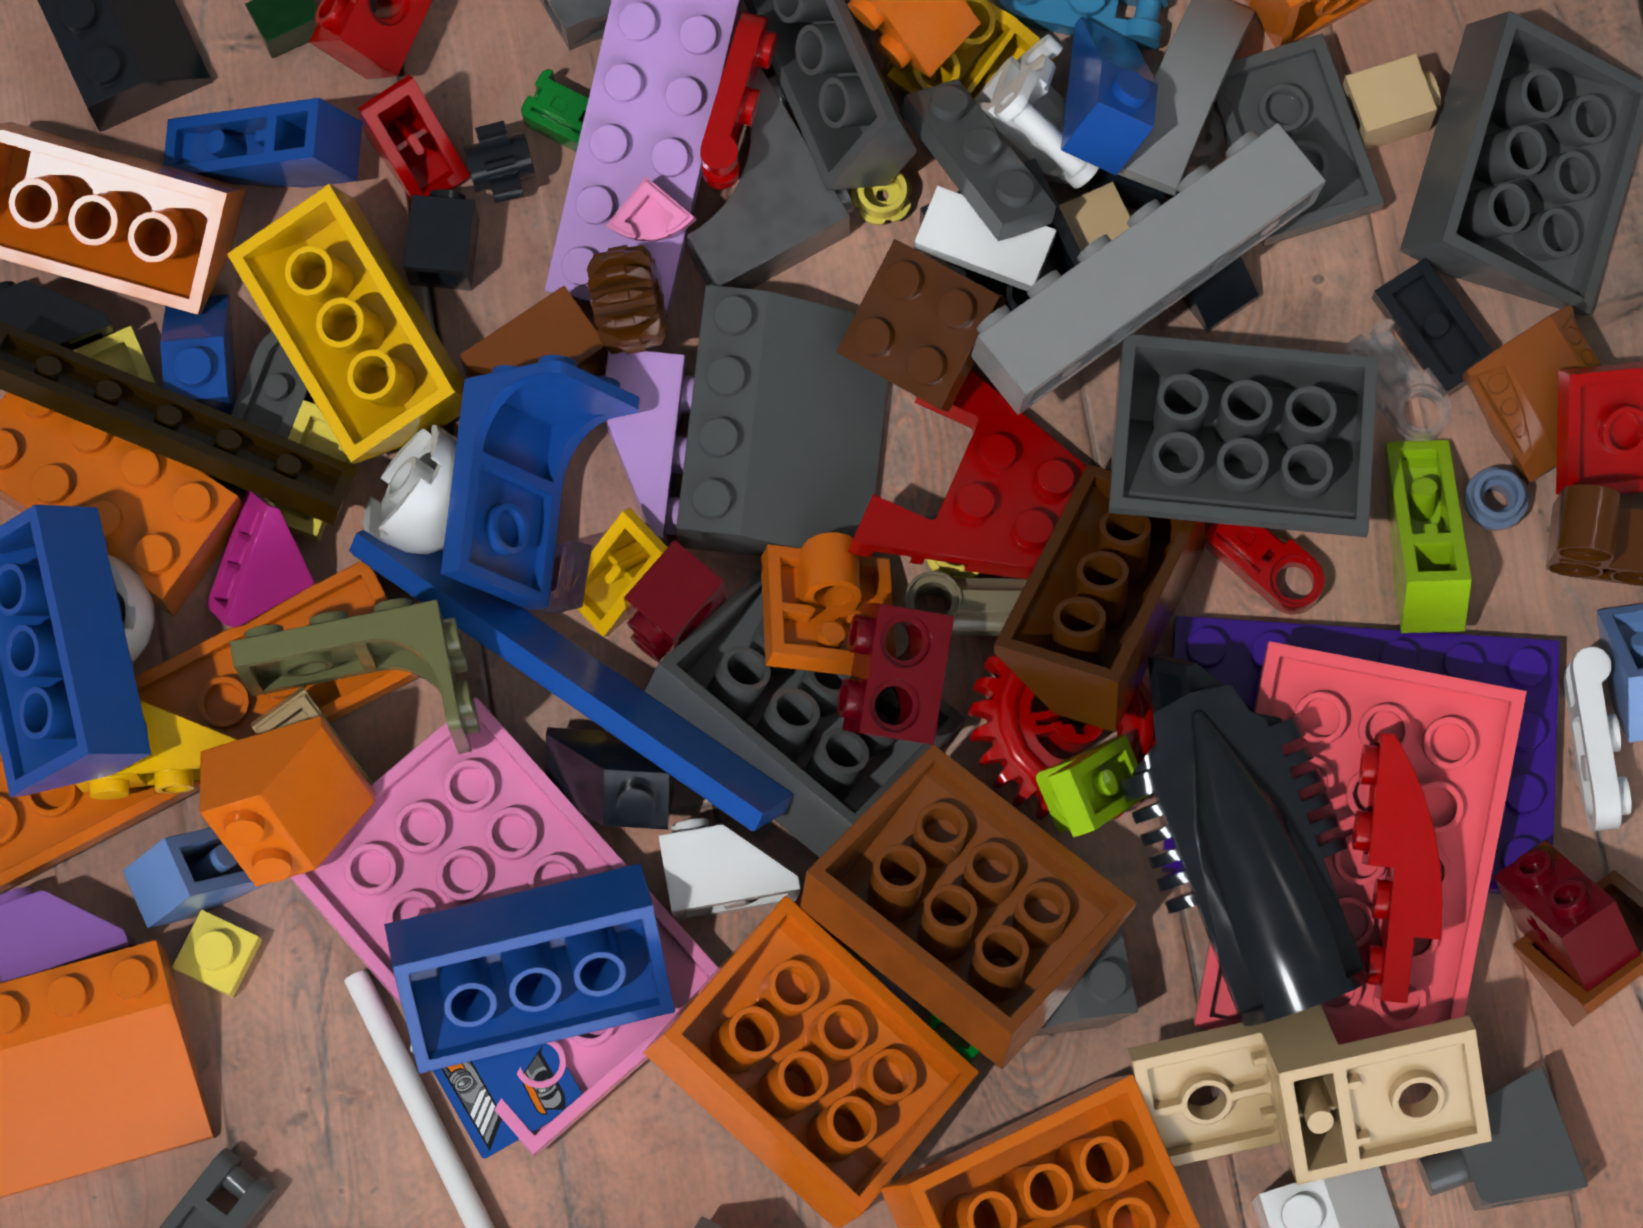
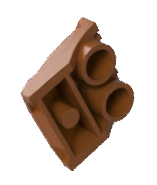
[1462,304,1602,485]

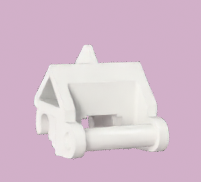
[974,34,1099,189]

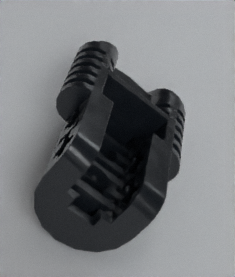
[1120,684,1369,1026]

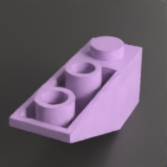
[605,351,695,546]

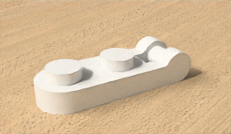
[1563,647,1632,831]

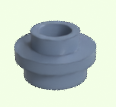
[1464,467,1529,531]

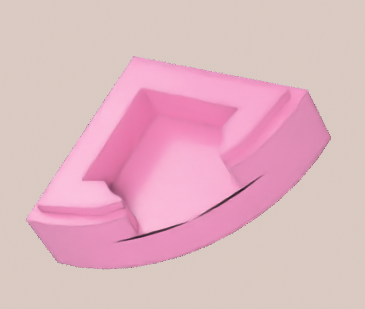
[606,177,696,242]

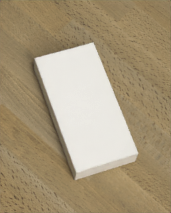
[914,186,1056,292]

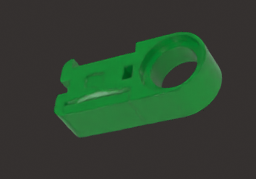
[521,69,589,152]

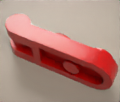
[700,11,778,190]

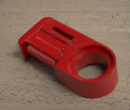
[1205,523,1324,615]

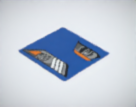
[432,1043,582,1158]

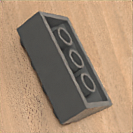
[744,0,917,191]

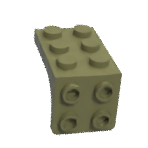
[229,598,480,754]

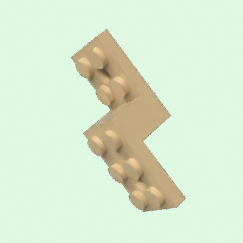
[1128,1005,1492,1185]

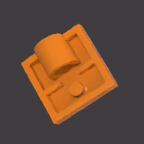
[761,532,896,676]

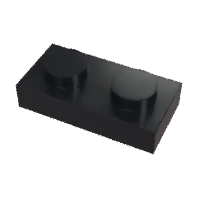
[1372,258,1493,399]

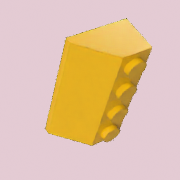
[227,184,464,464]

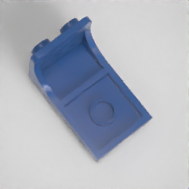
[440,355,640,611]

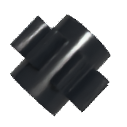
[463,120,536,203]

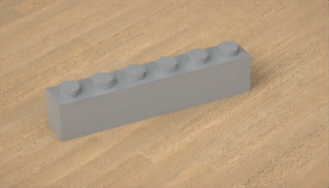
[971,123,1326,415]

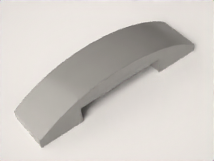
[1118,0,1256,196]

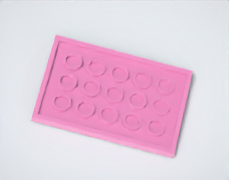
[289,697,718,1158]

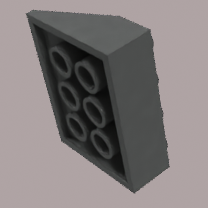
[1400,11,1643,316]
[676,285,888,556]
[1108,334,1379,538]
[644,569,966,858]

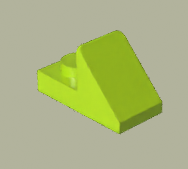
[1036,734,1150,838]

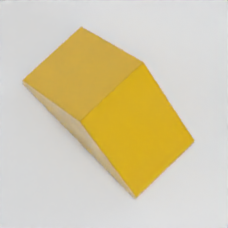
[561,507,668,637]

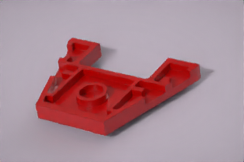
[848,370,1086,580]

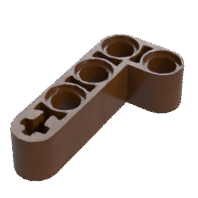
[1546,484,1643,586]

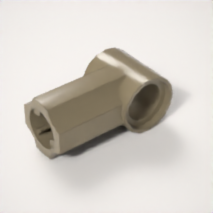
[902,571,1027,636]

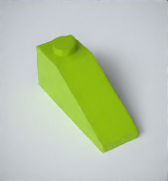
[1385,440,1472,633]

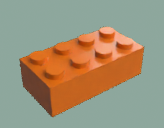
[0,392,242,616]

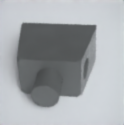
[1417,1067,1588,1211]

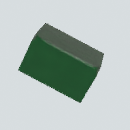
[245,0,318,58]

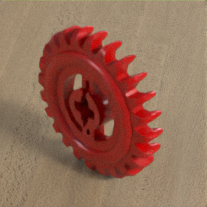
[968,655,1156,820]

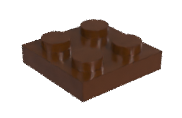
[836,239,1008,412]

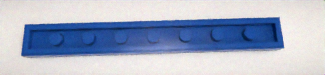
[349,530,794,831]

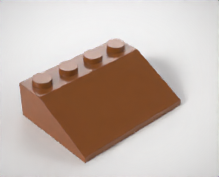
[800,745,1137,1069]

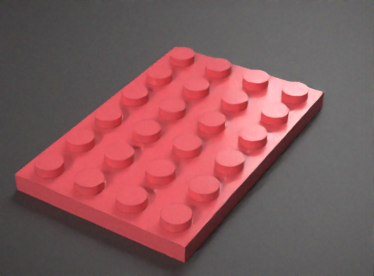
[1193,641,1527,1045]

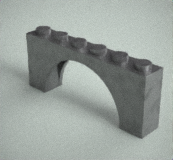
[540,0,854,289]

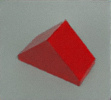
[357,74,470,199]

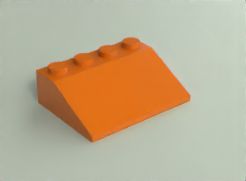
[642,895,979,1228]
[0,940,215,1198]
[880,1074,1200,1228]

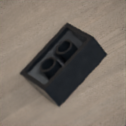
[37,0,212,132]

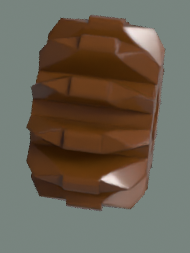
[587,245,668,355]

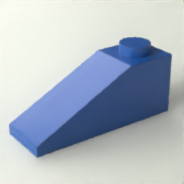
[1061,17,1158,175]
[163,98,362,188]

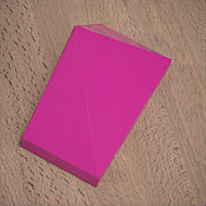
[206,490,315,628]

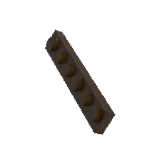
[0,321,358,525]

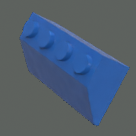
[0,504,151,797]
[384,863,675,1074]

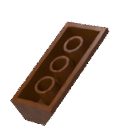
[994,464,1206,733]

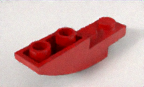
[1352,733,1443,1004]

